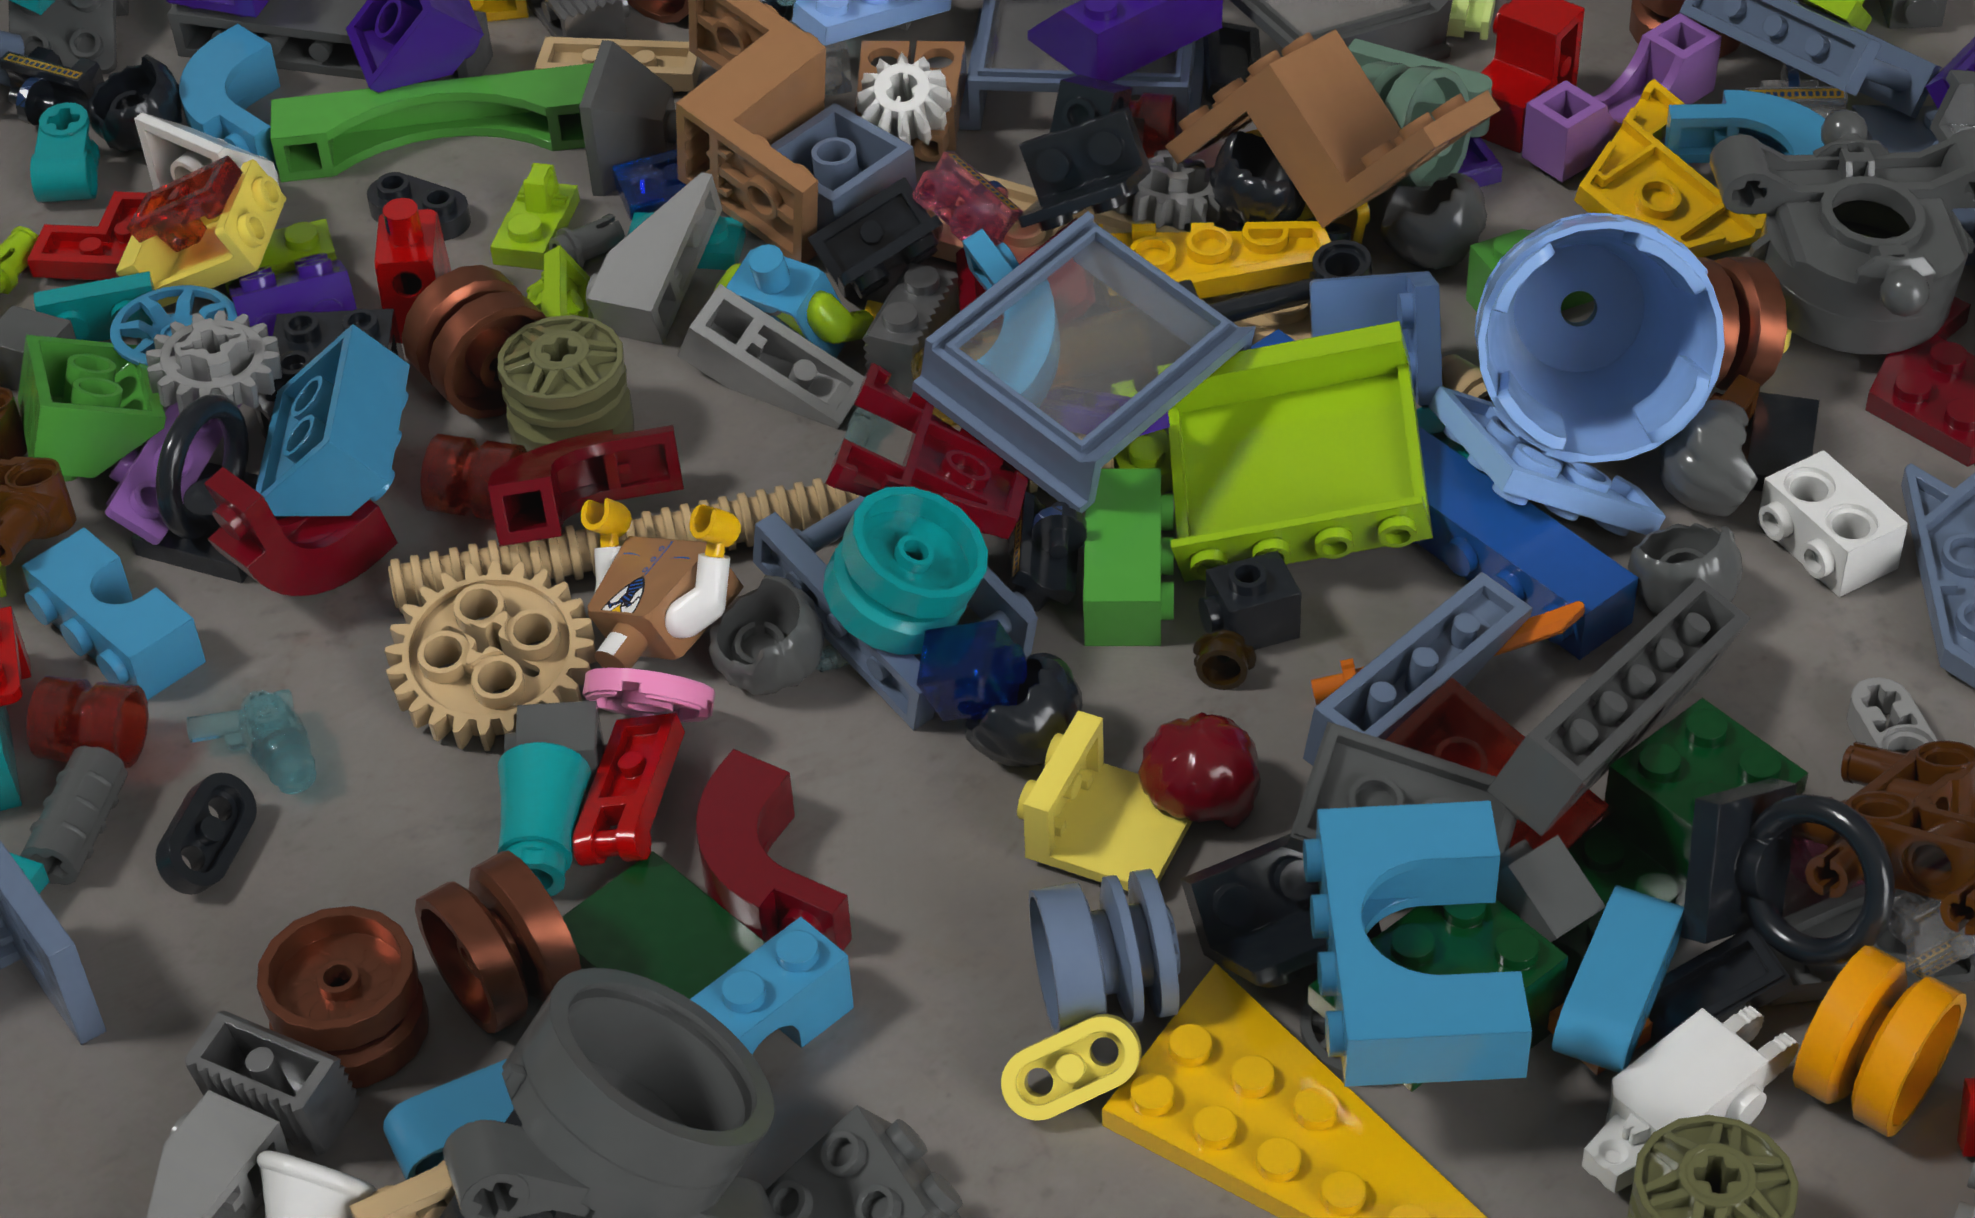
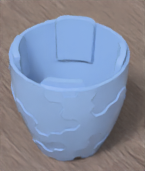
[1475,213,1725,463]

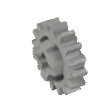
[1116,150,1225,230]
[146,311,282,414]

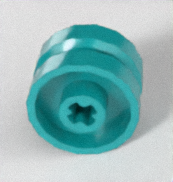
[823,487,988,655]

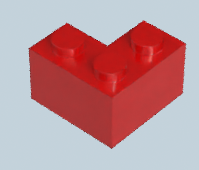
[1480,0,1585,153]

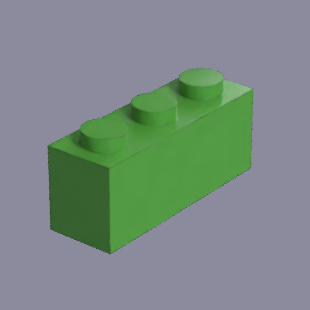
[1083,468,1174,646]

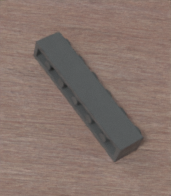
[168,0,493,83]

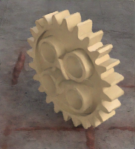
[385,560,597,751]

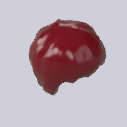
[1138,712,1261,829]

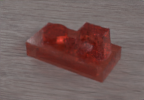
[126,155,243,252]

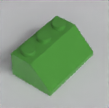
[18,335,166,482]

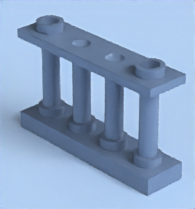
[1680,0,1942,118]
[753,452,1038,731]

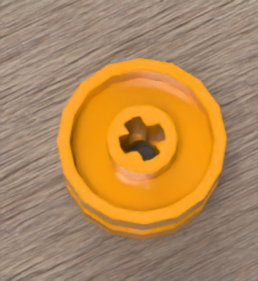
[1792,946,1967,1137]

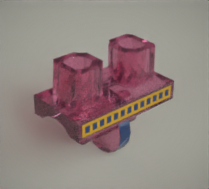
[913,152,1023,246]

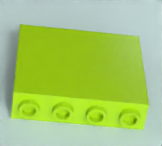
[1157,321,1433,582]

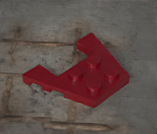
[1865,296,1975,467]
[825,363,1028,540]

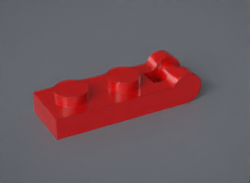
[572,713,685,866]

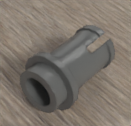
[549,214,625,268]

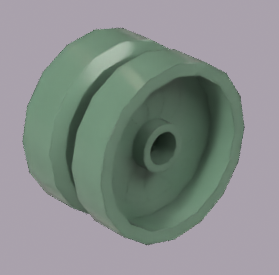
[1362,61,1471,187]

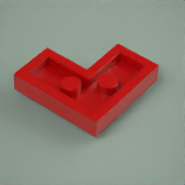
[27,191,169,280]

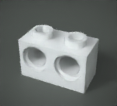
[1757,450,1908,597]

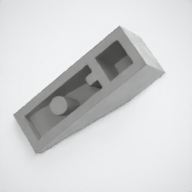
[586,172,723,345]
[678,284,864,429]
[147,1090,290,1218]

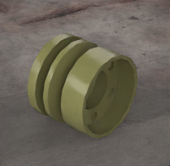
[498,315,634,456]
[1627,1115,1799,1218]

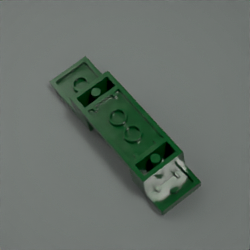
[1308,697,1808,1092]

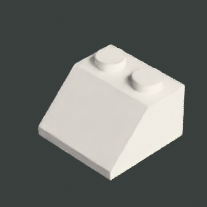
[134,113,279,217]

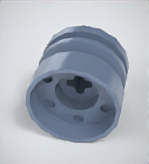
[1028,869,1181,1034]

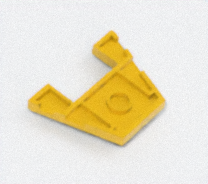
[1574,79,1766,257]

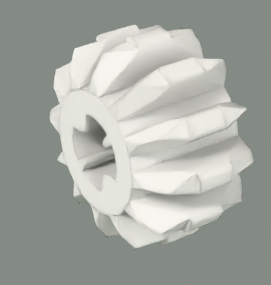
[856,52,952,145]

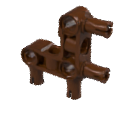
[0,387,77,566]
[1791,741,1975,935]

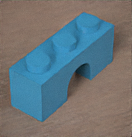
[21,527,206,703]
[690,917,854,1054]

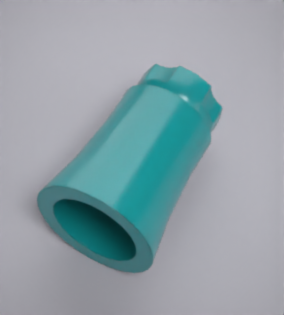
[497,742,591,897]

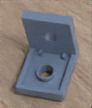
[0,841,106,1045]

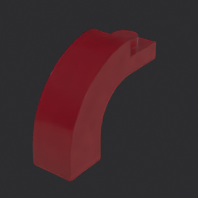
[488,425,684,547]
[204,467,398,596]
[696,749,852,951]

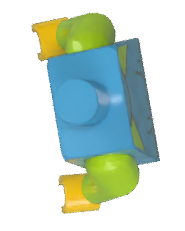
[714,244,884,358]

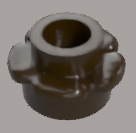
[1193,630,1256,690]

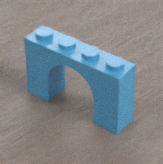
[1303,801,1532,1087]

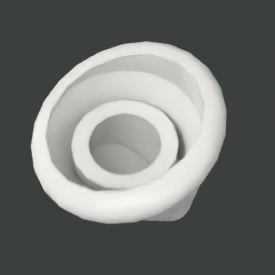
[257,1150,377,1218]

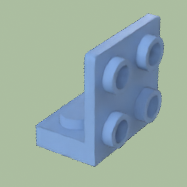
[1309,271,1442,406]

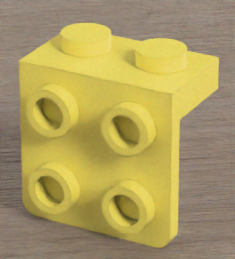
[1017,710,1193,891]

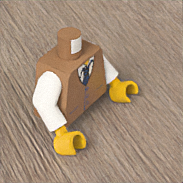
[581,498,744,668]

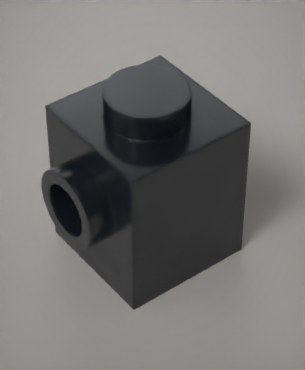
[1198,550,1302,650]

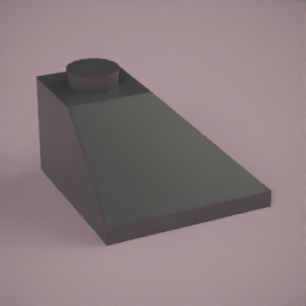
[579,40,677,196]

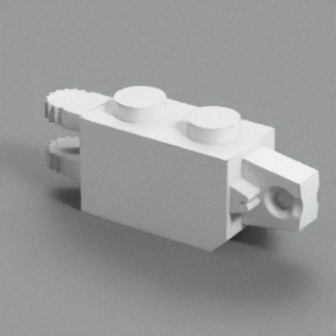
[1582,1005,1800,1193]

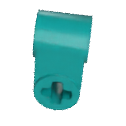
[30,102,101,203]

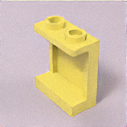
[115,159,286,307]

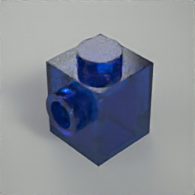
[917,619,1027,721]

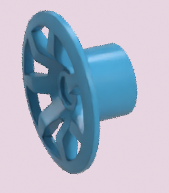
[110,285,238,366]

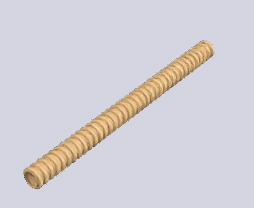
[388,433,1114,614]

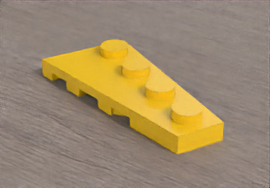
[1097,221,1331,315]

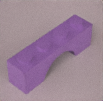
[1522,13,1722,182]

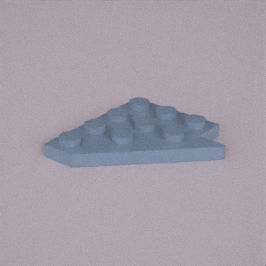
[1901,463,1975,688]

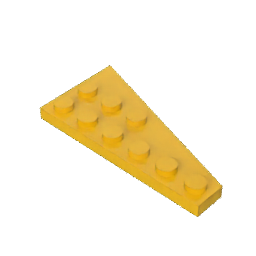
[1102,963,1487,1218]

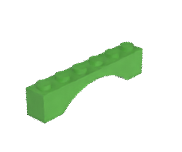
[270,63,594,182]

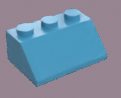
[255,324,410,516]

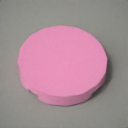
[582,667,715,722]

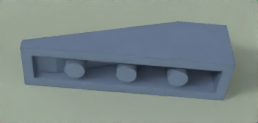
[1303,572,1533,766]

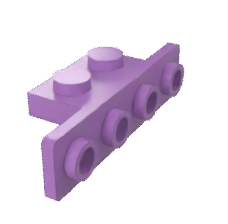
[105,403,241,545]

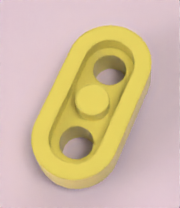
[1001,1014,1141,1121]

